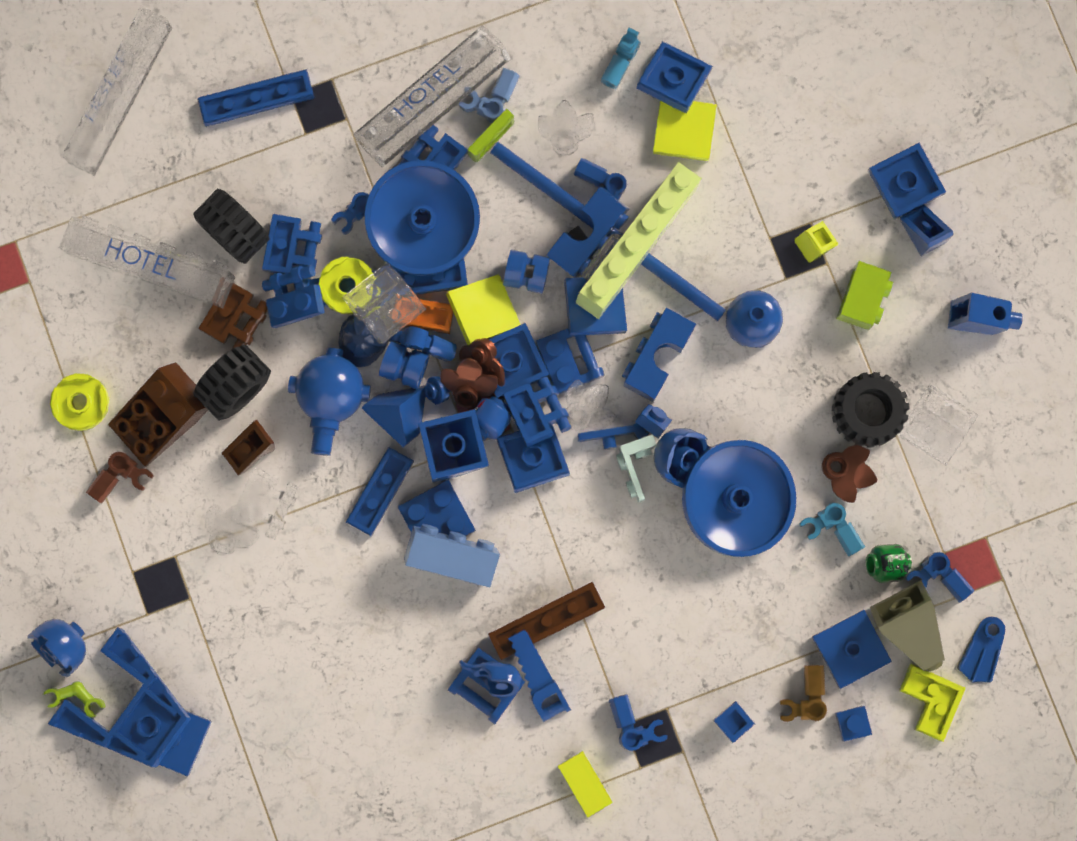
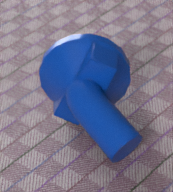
[424,376,450,405]

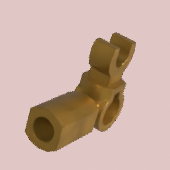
[780,665,827,722]

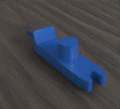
[577,423,649,449]

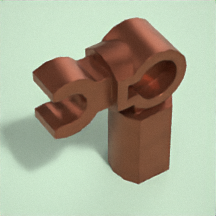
[86,452,154,504]

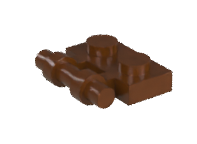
[198,280,268,349]

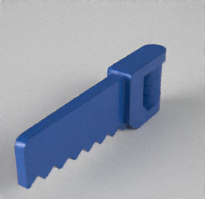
[508,630,571,722]

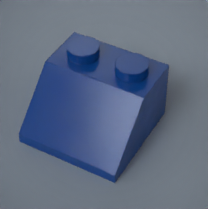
[418,409,489,483]

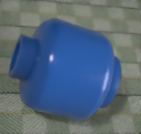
[473,397,511,441]

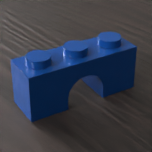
[546,187,629,277]
[622,307,696,403]

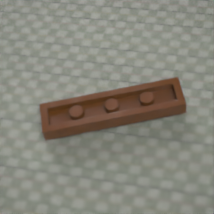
[488,582,605,660]

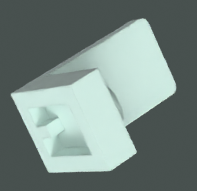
[616,434,656,503]

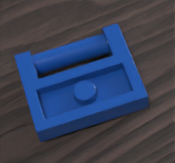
[536,328,605,394]
[448,647,526,725]

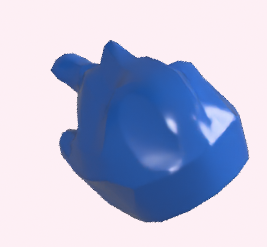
[459,660,522,697]

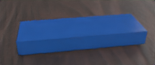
[346,447,414,537]

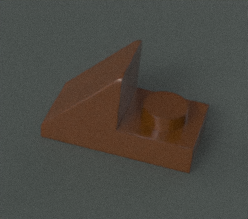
[222,420,275,476]

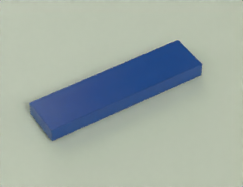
[197,69,315,127]

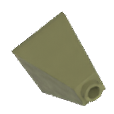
[869,580,945,671]

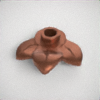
[459,338,505,387]
[440,358,498,408]
[822,445,878,503]

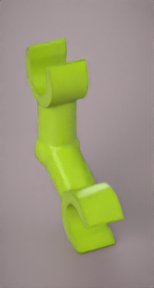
[43,681,106,717]

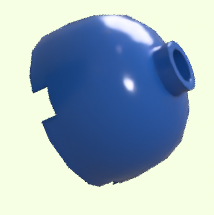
[726,290,783,348]
[653,428,711,488]
[27,619,86,677]

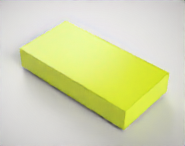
[558,751,613,818]

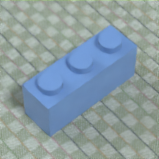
[404,524,500,587]

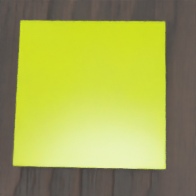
[653,101,717,162]
[446,274,521,345]

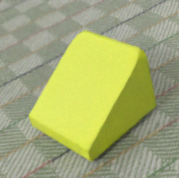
[794,221,838,262]

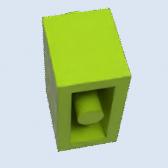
[836,261,893,330]

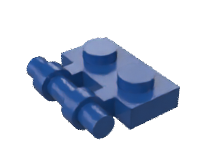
[397,123,468,170]
[262,214,322,279]
[262,265,325,328]
[503,377,572,447]

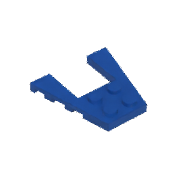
[48,627,191,768]

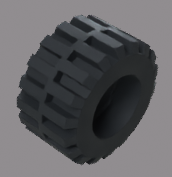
[193,188,270,264]
[193,345,271,421]
[832,372,910,448]

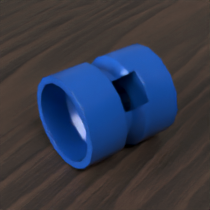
[503,249,550,294]
[379,341,430,389]

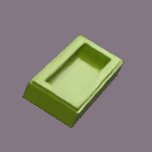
[468,108,514,163]

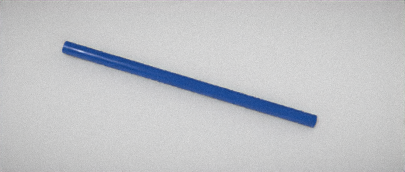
[490,142,726,321]

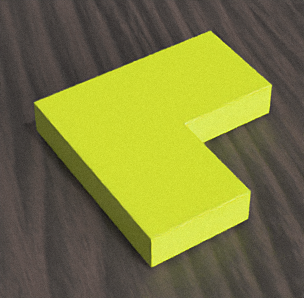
[899,664,966,742]

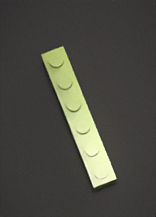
[576,162,702,319]

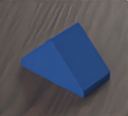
[900,205,954,256]

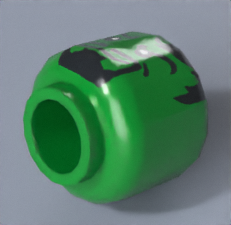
[866,544,912,583]

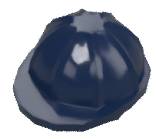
[338,311,389,368]

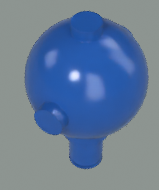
[288,348,371,456]

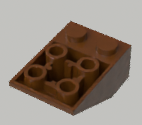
[108,362,208,467]

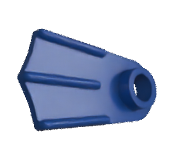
[957,617,1006,682]

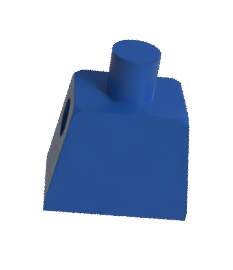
[948,293,1023,335]

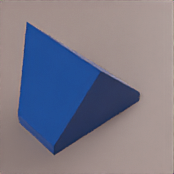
[362,385,426,448]

